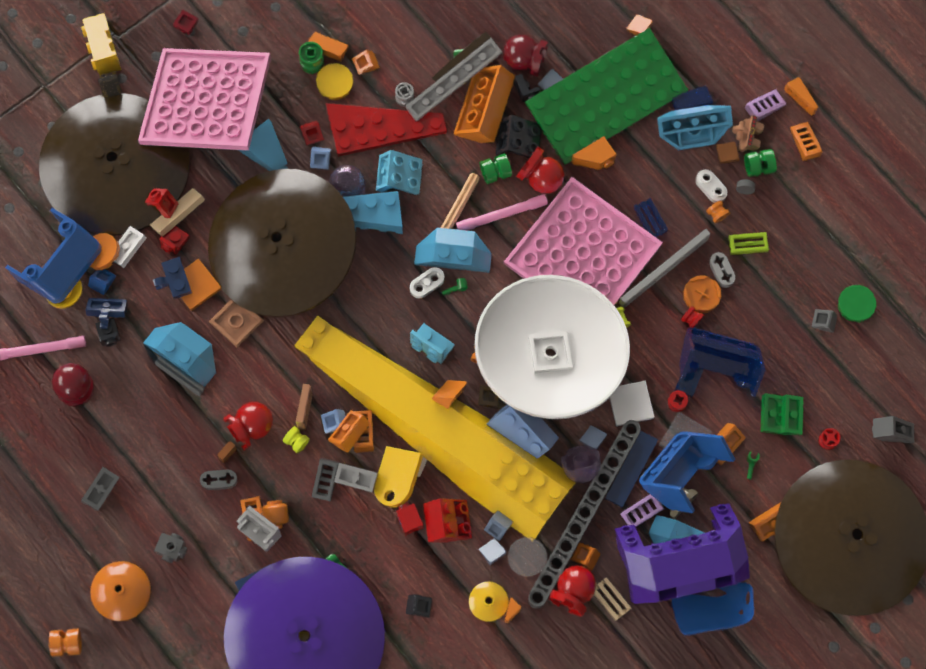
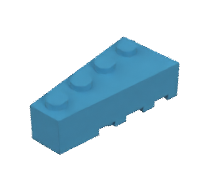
[343,191,403,234]

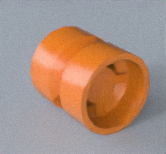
[49,629,82,657]

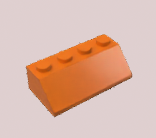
[454,65,515,143]

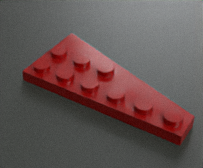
[326,103,447,157]

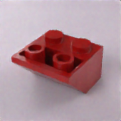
[423,498,472,543]

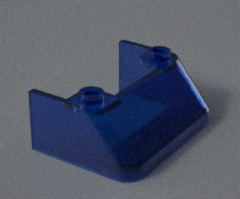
[679,328,766,397]

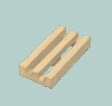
[595,577,631,621]

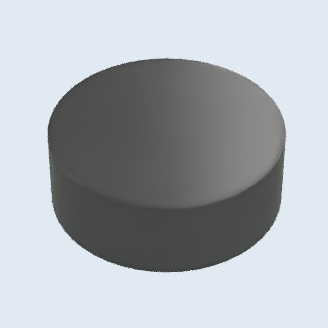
[736,179,756,194]

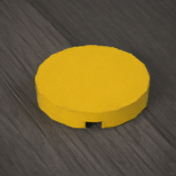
[316,63,353,100]

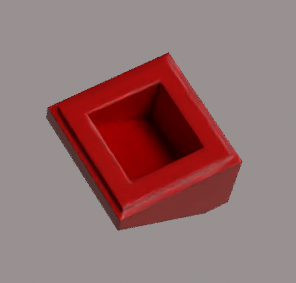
[299,121,324,146]

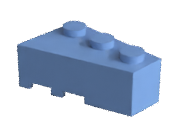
[486,404,559,458]

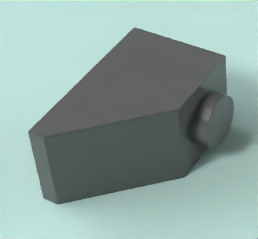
[872,416,914,443]

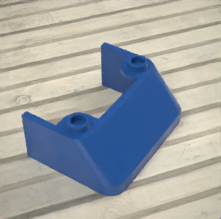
[5,208,102,303]
[639,432,735,513]

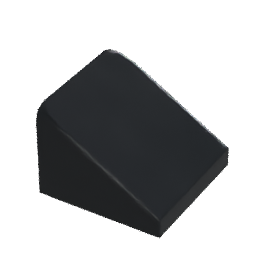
[406,594,432,618]

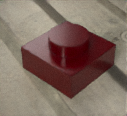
[173,10,199,35]

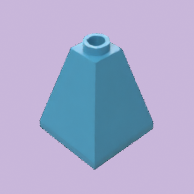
[239,119,288,171]

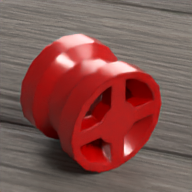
[681,306,704,330]
[667,390,688,412]
[818,428,841,450]

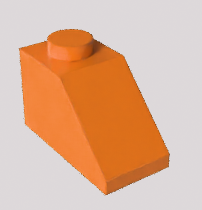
[571,136,616,170]

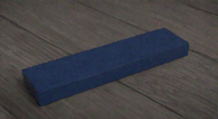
[605,431,658,508]

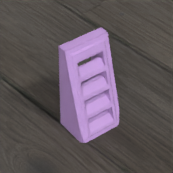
[745,89,786,121]
[620,494,664,527]

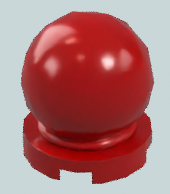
[516,146,564,194]
[223,402,273,451]
[549,566,597,617]

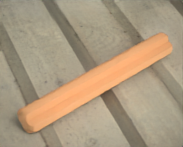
[441,173,479,229]

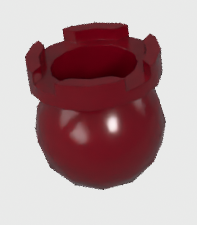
[503,34,549,77]
[52,363,95,407]

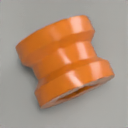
[706,200,730,224]

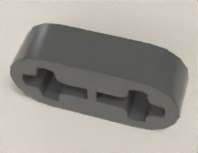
[200,470,238,490]

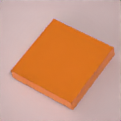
[180,258,221,311]

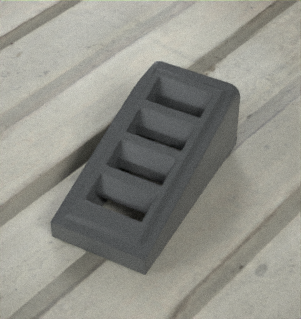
[311,458,341,501]

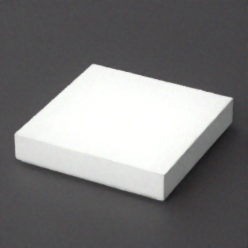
[610,381,654,426]

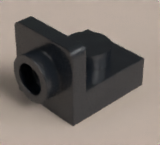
[514,74,540,103]
[95,317,121,347]

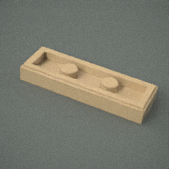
[151,188,205,237]

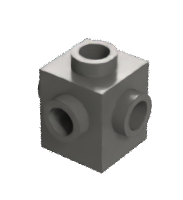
[154,533,187,563]

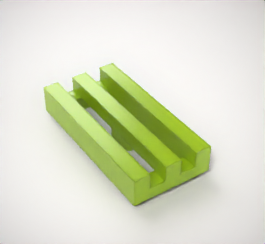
[728,232,769,255]

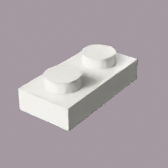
[114,226,147,268]

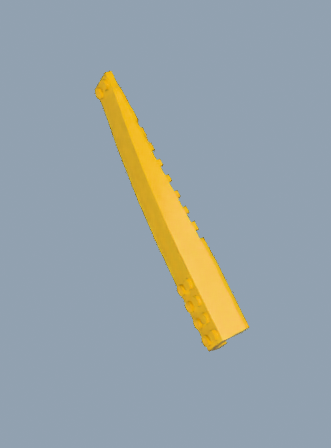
[294,316,578,542]

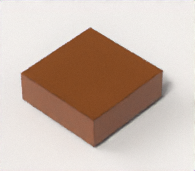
[716,142,739,164]
[217,441,237,464]

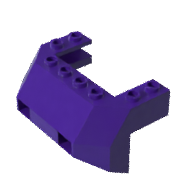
[615,503,750,604]

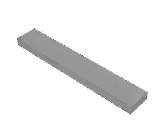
[405,38,503,121]
[619,229,710,308]

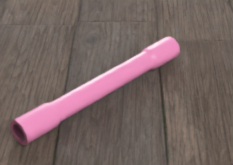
[455,194,548,231]
[0,336,86,360]

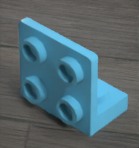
[376,150,422,195]
[410,323,455,364]

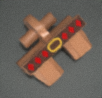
[732,115,764,152]

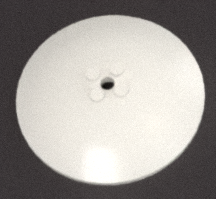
[475,275,630,419]

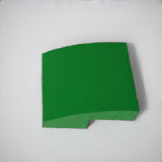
[760,393,803,435]

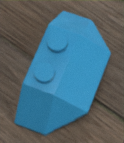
[657,105,733,150]
[414,228,492,273]
[143,322,216,388]
[649,515,705,544]

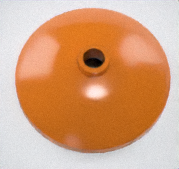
[90,561,151,621]

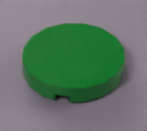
[838,285,876,322]

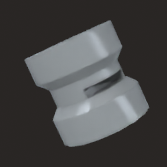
[395,82,414,106]

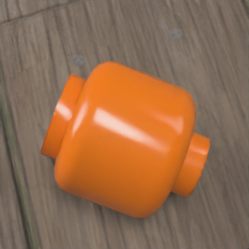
[262,500,289,529]

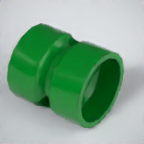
[299,41,324,74]
[744,149,777,177]
[479,153,512,185]

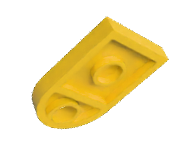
[374,446,424,508]

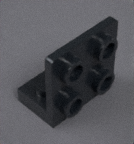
[496,115,542,158]

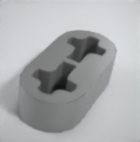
[709,252,735,288]

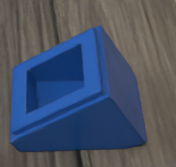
[88,269,116,295]

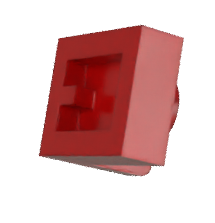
[145,188,179,218]
[159,226,190,255]

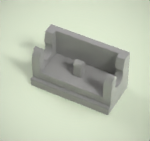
[334,463,378,492]
[237,506,281,552]

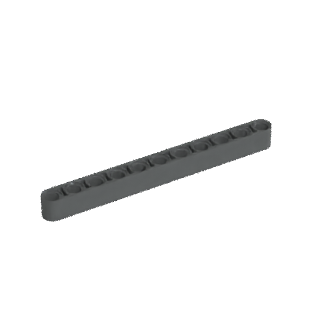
[528,420,641,609]

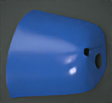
[672,582,754,635]

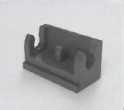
[81,467,120,511]

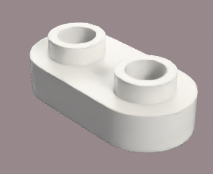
[696,169,727,203]
[410,267,444,298]

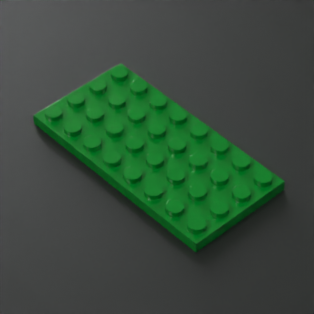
[525,28,688,166]

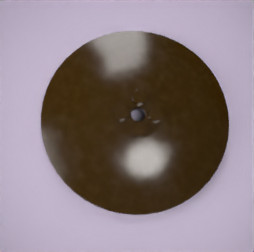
[39,93,190,236]
[208,169,357,317]
[774,460,926,616]

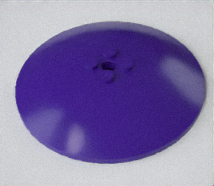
[224,557,385,669]

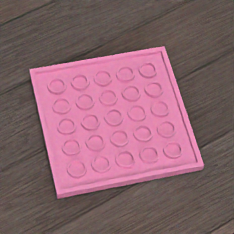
[138,48,271,150]
[504,177,663,306]

